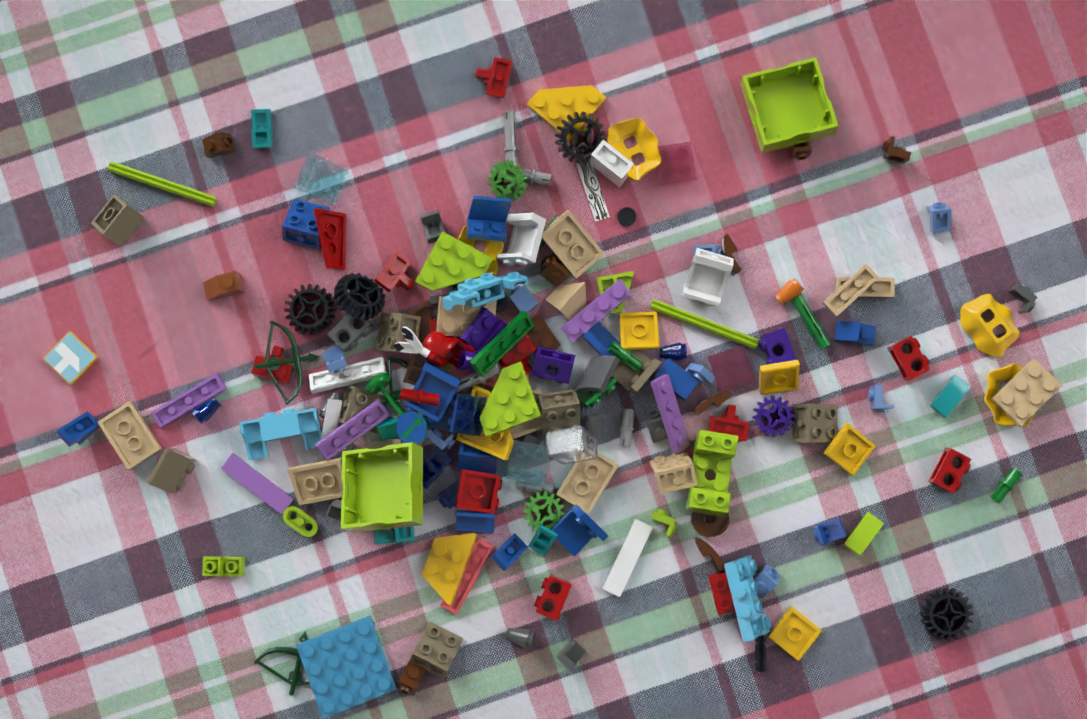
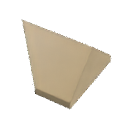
[546,282,586,321]

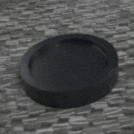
[617,207,636,227]
[496,295,508,313]

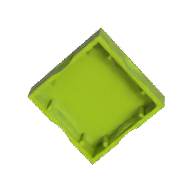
[740,57,839,153]
[341,442,423,533]

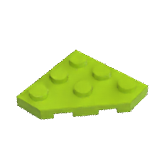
[415,231,493,292]
[479,362,542,437]

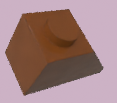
[203,271,245,301]

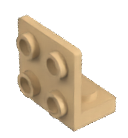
[649,451,698,495]

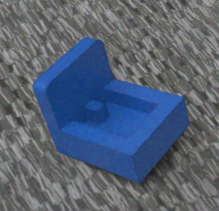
[814,517,847,546]

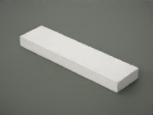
[309,357,387,394]
[602,519,653,597]

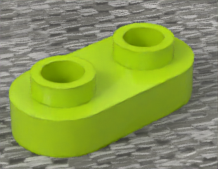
[283,506,319,537]

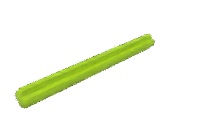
[108,162,217,207]
[650,299,759,349]

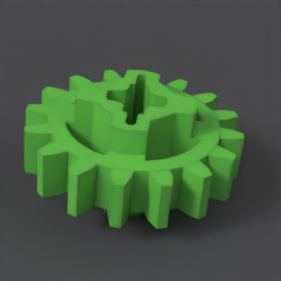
[487,160,528,202]
[523,491,565,532]

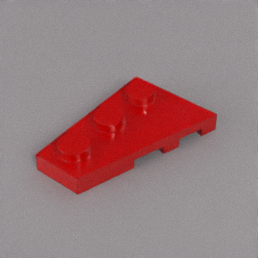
[313,208,346,271]

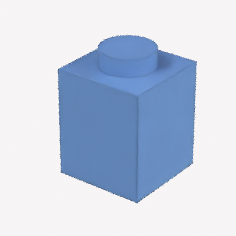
[509,285,539,313]

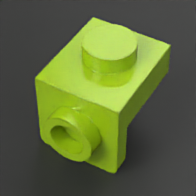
[650,508,678,537]

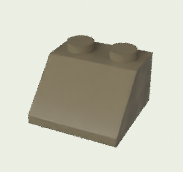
[91,193,144,247]
[146,448,196,493]

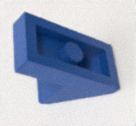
[835,321,876,345]
[56,411,100,447]
[491,533,528,571]

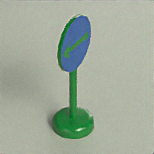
[365,372,428,445]

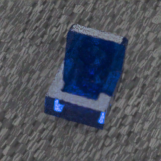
[438,480,459,509]

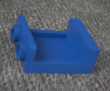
[404,362,462,423]

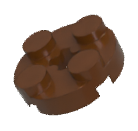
[690,512,730,537]

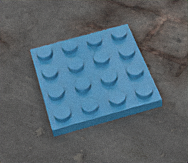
[296,616,397,719]

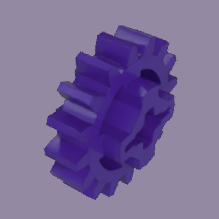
[752,395,795,437]

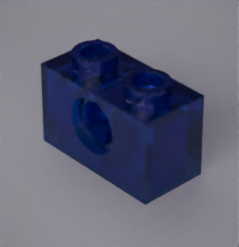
[453,393,487,436]
[423,447,454,489]

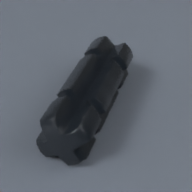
[755,635,766,672]

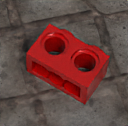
[887,336,931,381]
[928,448,971,493]
[708,570,735,615]
[534,574,572,621]

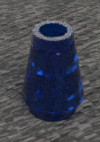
[659,342,687,361]
[192,397,222,424]

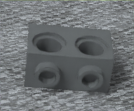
[327,314,373,352]

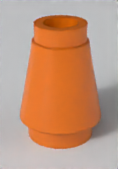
[775,278,804,305]

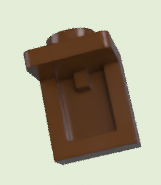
[202,132,235,158]
[789,141,812,160]
[540,253,570,287]
[397,661,426,696]

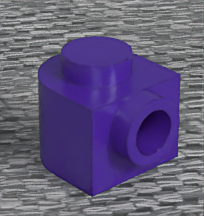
[458,350,478,372]

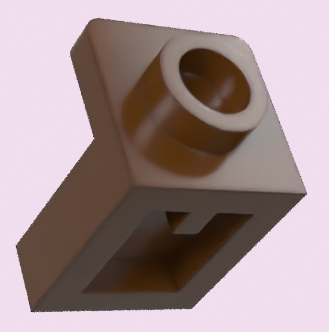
[882,136,911,164]

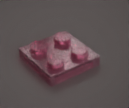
[656,141,697,186]
[707,345,756,393]

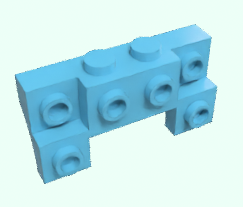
[442,272,528,311]
[239,408,322,460]
[724,555,771,642]

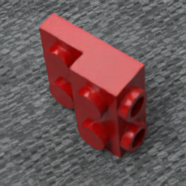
[455,469,502,514]

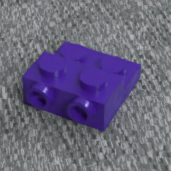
[460,307,507,353]

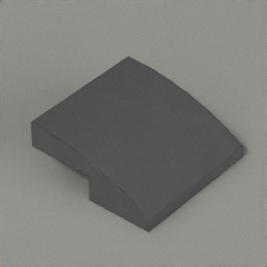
[575,355,619,395]

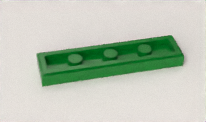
[470,311,534,377]

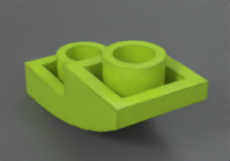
[843,512,884,556]
[202,556,245,577]

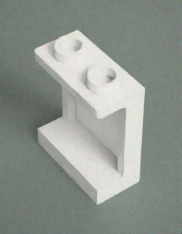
[590,140,634,188]
[497,212,546,266]
[682,248,734,306]

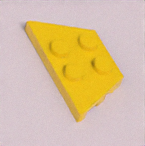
[421,533,478,605]

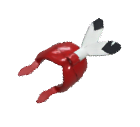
[394,327,475,368]

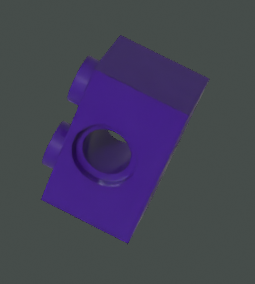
[759,328,796,365]
[531,346,576,384]

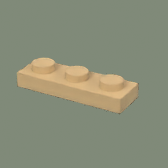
[823,264,879,317]
[835,277,895,298]

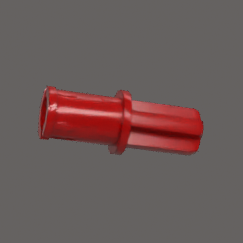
[400,388,440,407]

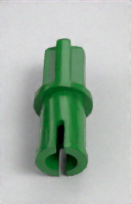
[607,341,643,372]
[991,467,1023,504]

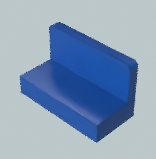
[582,322,620,356]
[653,359,698,400]
[458,442,498,474]
[455,511,495,533]

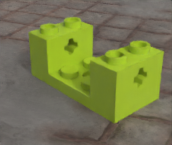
[685,430,738,517]

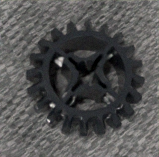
[555,111,606,164]
[333,273,385,321]
[284,284,337,335]
[919,587,974,641]

